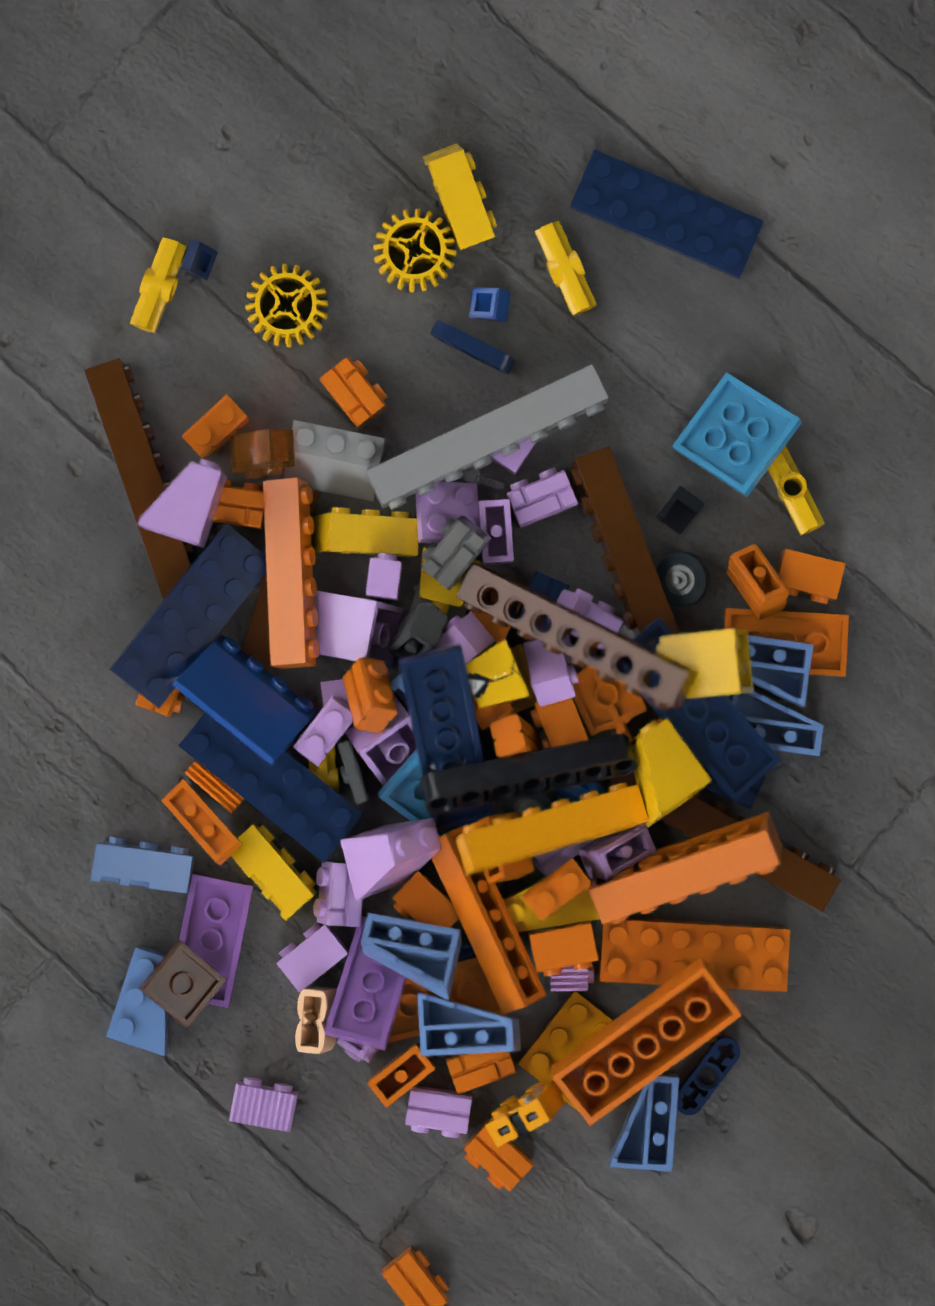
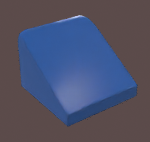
[469,287,510,322]

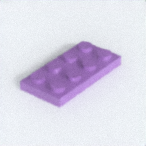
[179,873,254,1008]
[324,916,407,1050]

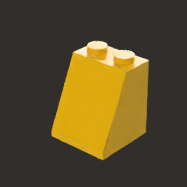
[656,629,754,699]
[632,719,711,828]

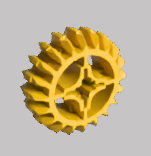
[373,209,456,293]
[245,264,329,348]

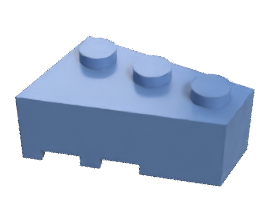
[748,635,813,707]
[729,692,824,756]
[90,836,196,893]
[361,913,462,1001]
[106,945,169,1056]
[418,993,521,1056]
[608,1072,679,1172]

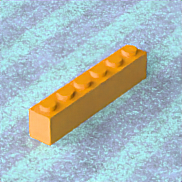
[456,782,649,875]

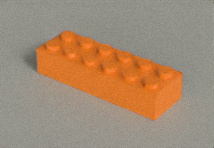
[588,811,782,924]
[598,918,790,992]
[551,956,742,1126]

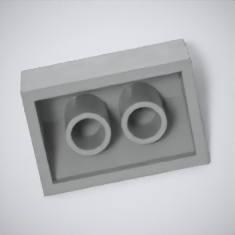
[284,420,386,502]

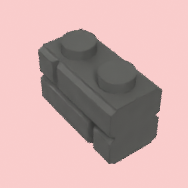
[421,515,491,590]
[387,603,448,659]

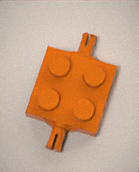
[573,665,647,742]

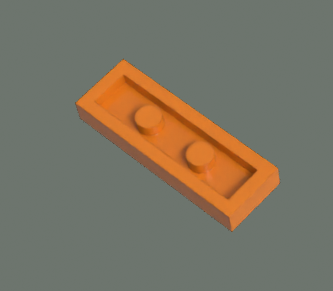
[161,779,243,866]

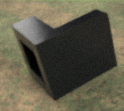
[656,485,705,534]

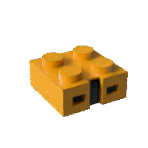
[485,1081,565,1147]

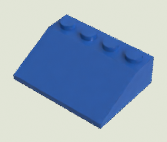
[173,635,318,764]

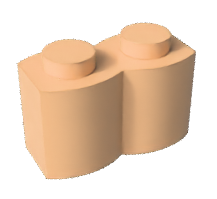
[295,986,337,1054]

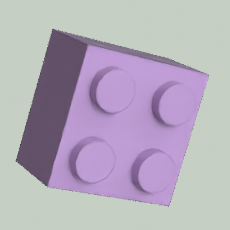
[345,696,416,786]

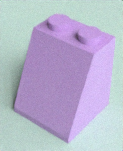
[138,459,227,548]
[314,591,404,669]
[340,818,441,900]

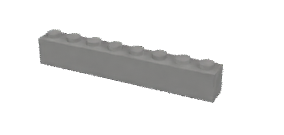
[366,365,609,510]

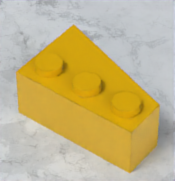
[423,143,497,250]
[312,507,418,557]
[231,823,317,921]
[503,861,600,932]

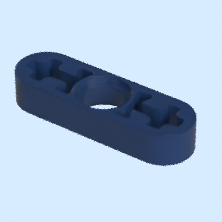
[430,320,516,375]
[677,1036,740,1115]

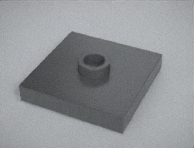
[338,741,370,804]

